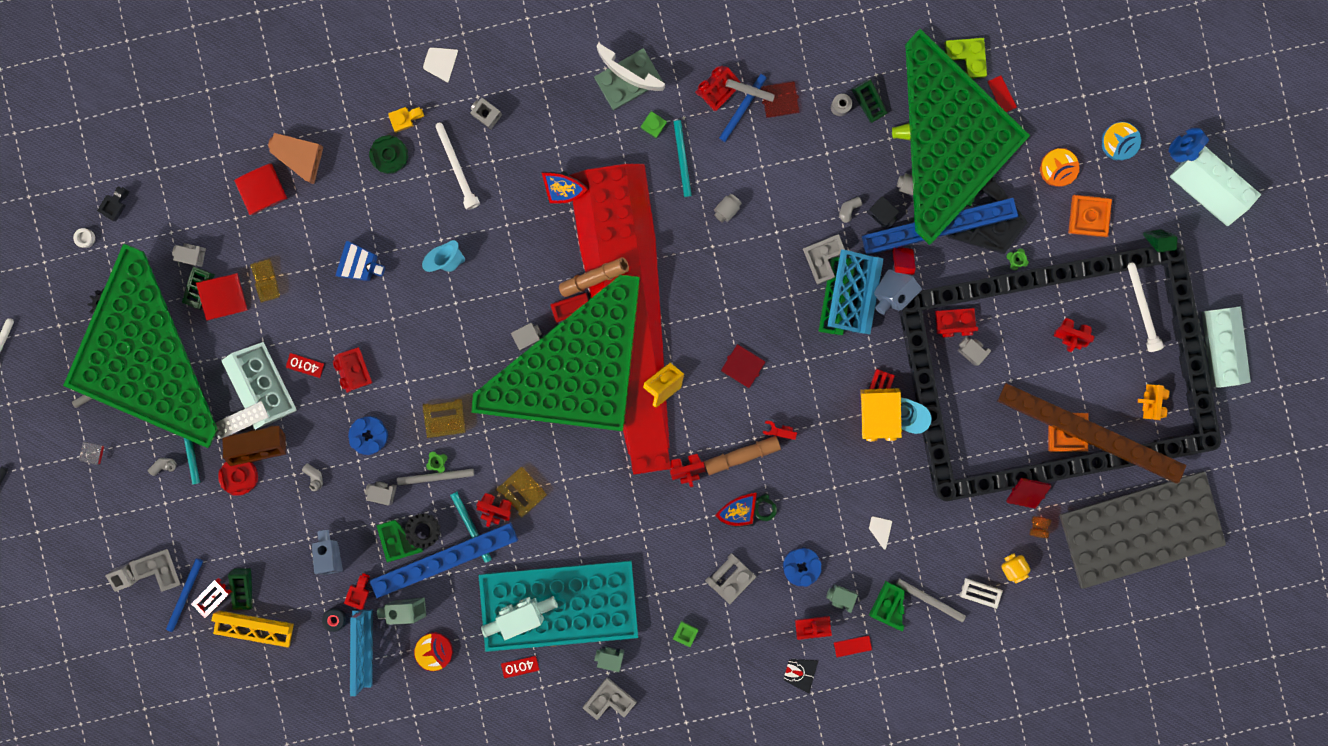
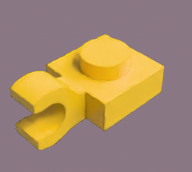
[388,107,424,133]

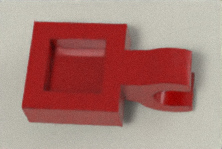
[762,420,797,440]
[344,573,370,610]

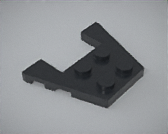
[946,177,1028,254]

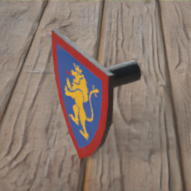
[542,171,588,203]
[715,493,757,527]

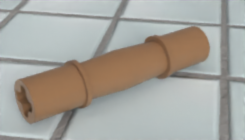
[559,257,629,297]
[704,436,781,475]

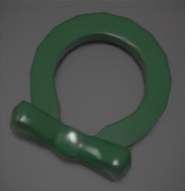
[755,493,777,521]

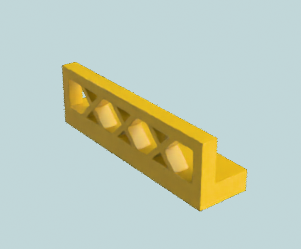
[212,610,294,647]

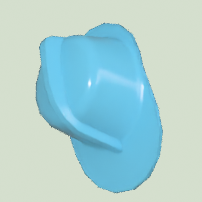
[422,240,465,272]
[901,398,932,434]

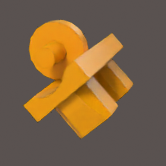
[1138,384,1169,420]

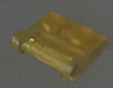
[423,398,466,438]
[496,466,547,518]

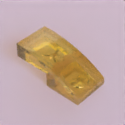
[250,259,280,302]

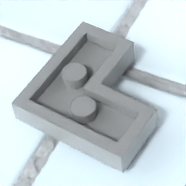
[803,234,845,285]
[129,549,181,592]
[583,677,637,720]

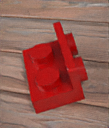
[695,66,741,111]
[935,308,979,337]
[333,347,372,393]

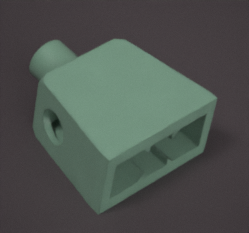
[377,597,426,625]

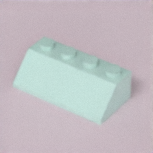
[1170,146,1261,226]
[1202,306,1251,387]
[222,342,297,430]

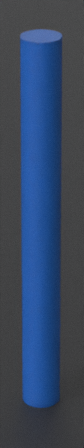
[719,74,767,142]
[166,558,203,632]

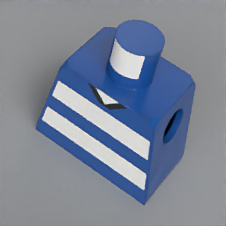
[335,241,385,281]

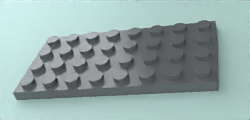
[1059,471,1226,589]

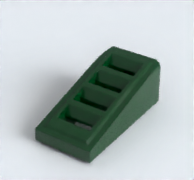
[851,79,888,123]
[1143,229,1178,252]
[182,266,215,310]
[228,568,253,610]

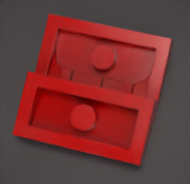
[234,163,287,215]
[196,273,248,320]

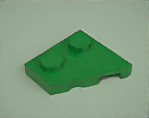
[376,520,423,562]
[869,581,904,632]

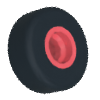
[322,608,346,632]

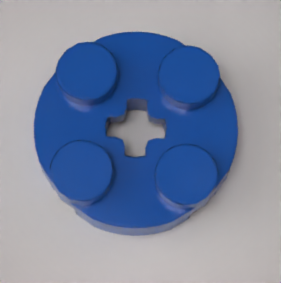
[1168,128,1209,162]
[348,416,388,455]
[783,547,821,587]

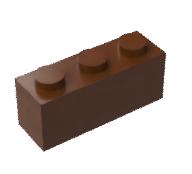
[222,426,286,466]

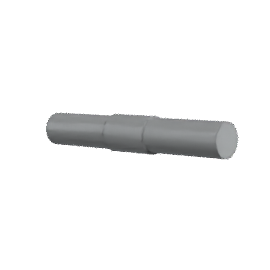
[726,79,775,102]

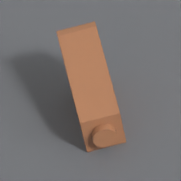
[268,133,323,184]

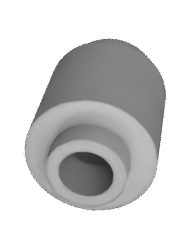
[831,94,852,116]
[897,173,913,195]
[714,194,742,223]

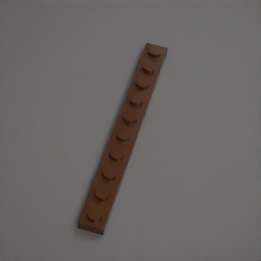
[997,383,1187,484]

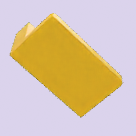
[643,363,684,407]

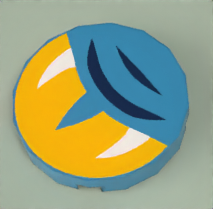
[1102,122,1141,161]

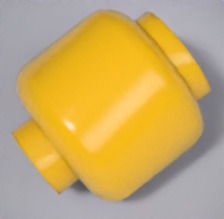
[1001,553,1031,583]

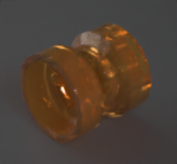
[1029,516,1052,538]

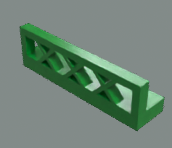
[818,257,855,336]

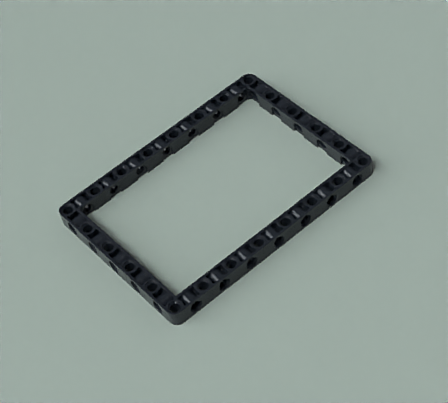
[899,242,1221,501]

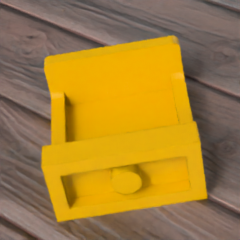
[860,388,902,441]

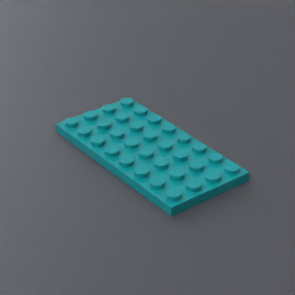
[479,560,638,652]

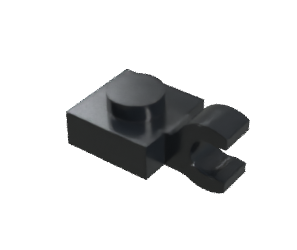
[97,186,130,222]

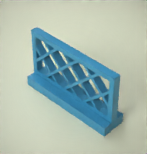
[828,250,883,334]
[350,610,373,696]

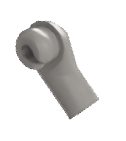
[839,197,862,223]
[148,458,177,476]
[302,463,323,491]

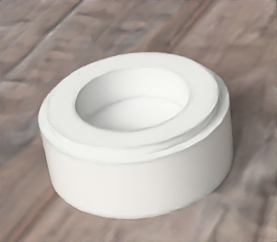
[74,228,95,248]

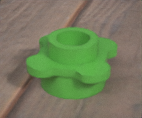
[1006,249,1029,270]
[426,452,448,473]

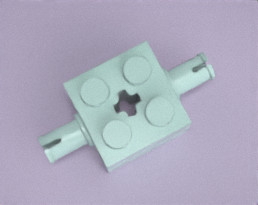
[481,596,558,640]

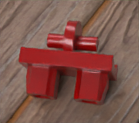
[1054,318,1095,352]
[670,454,706,488]
[476,493,512,527]
[795,616,832,640]

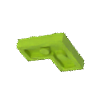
[944,38,987,79]

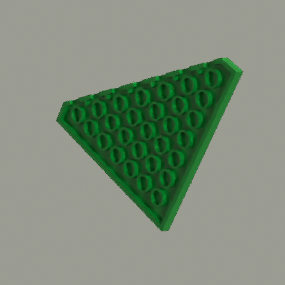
[905,29,1030,245]
[63,244,218,448]
[471,275,640,431]

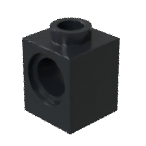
[867,196,899,227]

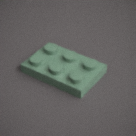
[594,48,663,111]

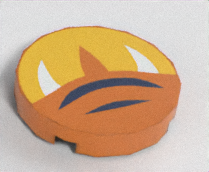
[1040,148,1079,187]

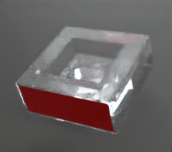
[79,442,105,465]

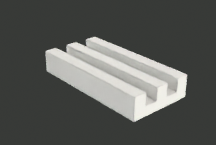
[959,578,1003,609]

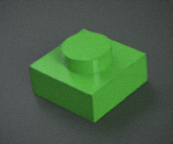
[641,111,667,139]
[673,621,698,647]

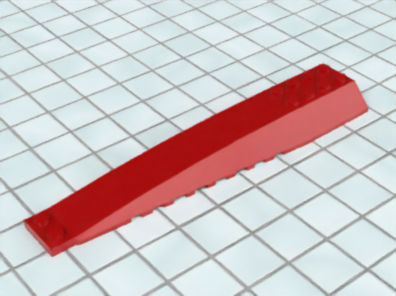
[569,164,671,475]

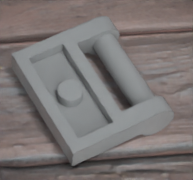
[705,553,756,604]

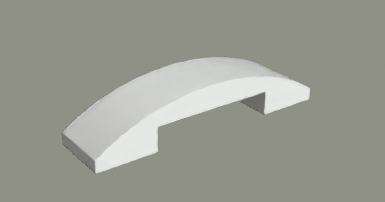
[597,43,665,91]

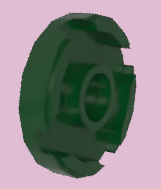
[369,135,408,174]

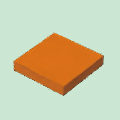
[1068,195,1112,237]
[1048,413,1088,451]

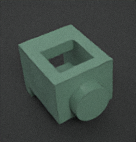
[826,584,858,613]
[594,647,624,672]

